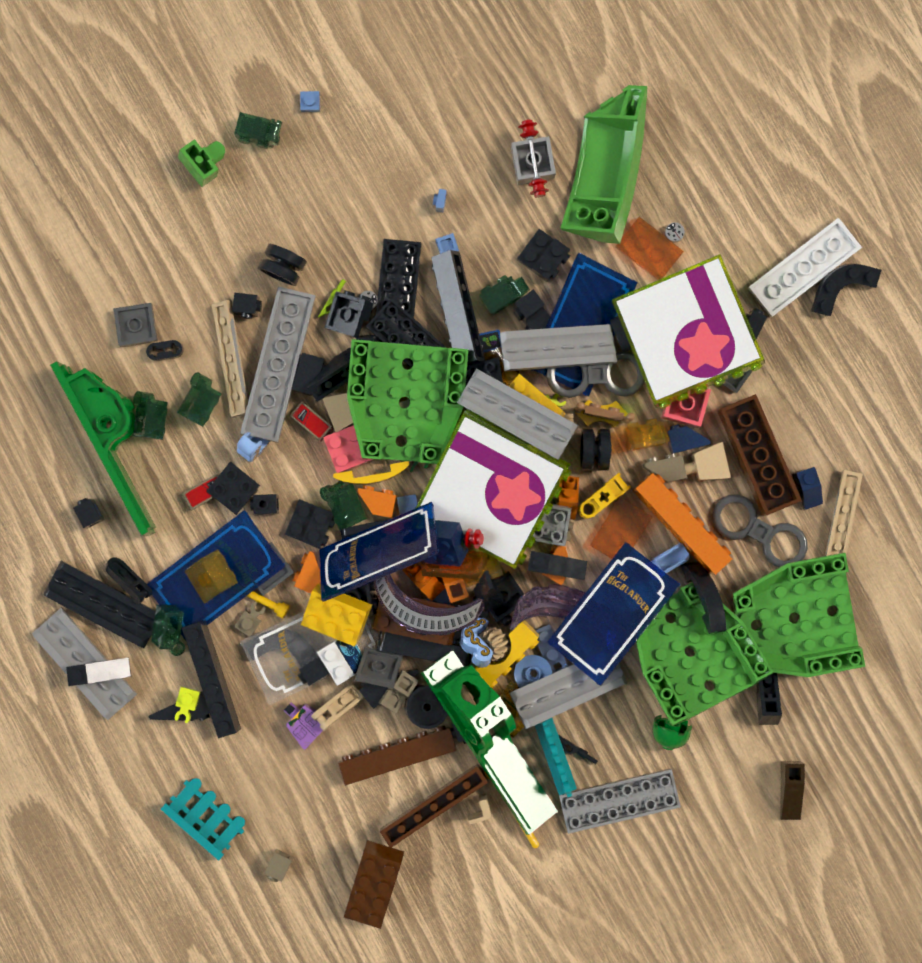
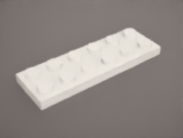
[748,218,862,318]

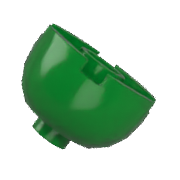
[652,715,692,750]

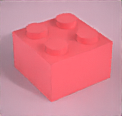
[661,385,711,428]
[323,425,374,473]

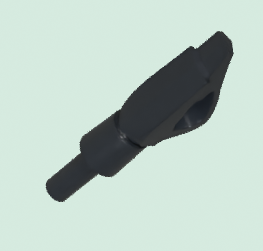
[559,734,598,765]

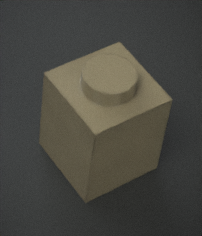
[264,849,294,882]

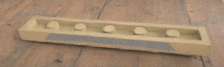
[212,300,248,417]
[825,470,863,556]

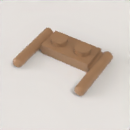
[574,402,635,424]

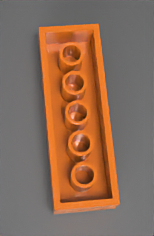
[632,473,732,575]

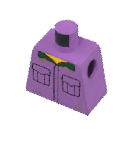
[283,702,328,750]

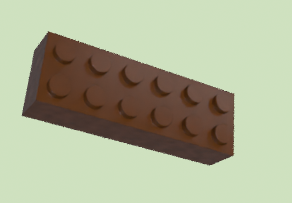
[717,394,802,516]

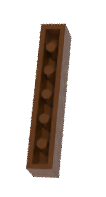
[338,725,457,786]
[380,764,488,847]

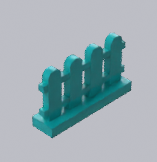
[535,718,577,797]
[160,778,245,861]

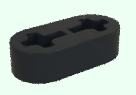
[609,316,632,353]
[146,340,184,361]

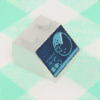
[316,639,363,686]

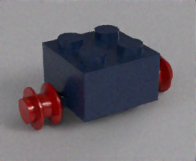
[408,519,484,567]

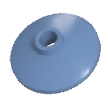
[514,655,553,688]

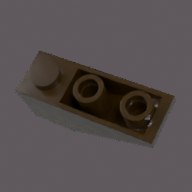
[780,761,805,820]

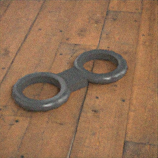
[546,351,646,398]
[712,494,808,567]

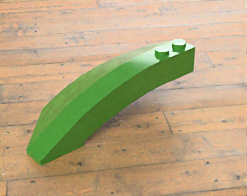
[561,85,648,244]

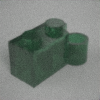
[479,275,530,317]
[177,372,222,427]
[133,391,168,440]
[151,605,185,656]

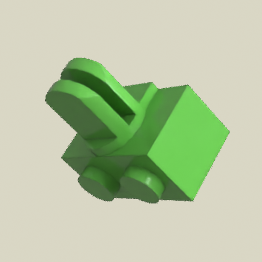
[178,139,225,187]

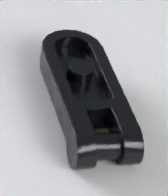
[105,557,153,604]

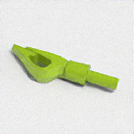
[318,279,346,318]

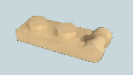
[311,683,364,731]

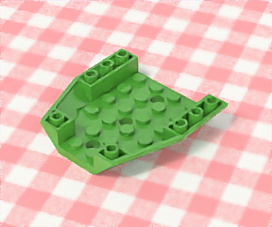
[347,339,468,464]
[733,553,865,677]
[630,582,774,726]

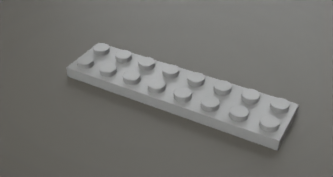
[240,286,316,443]

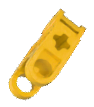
[578,472,631,519]

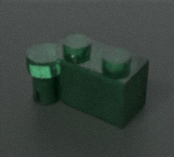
[234,112,283,149]
[320,481,367,530]

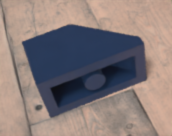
[665,424,711,454]
[792,467,823,510]

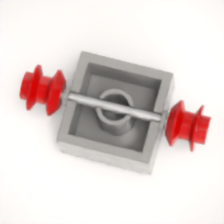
[511,120,556,198]

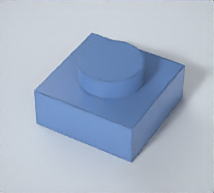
[300,91,320,112]
[433,189,447,213]

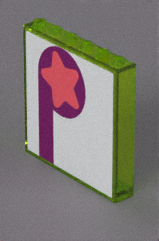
[612,254,765,409]
[414,409,571,569]

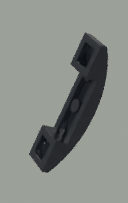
[681,562,727,634]

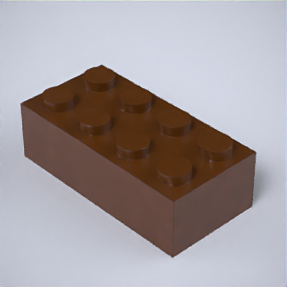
[373,593,460,645]
[344,840,405,929]

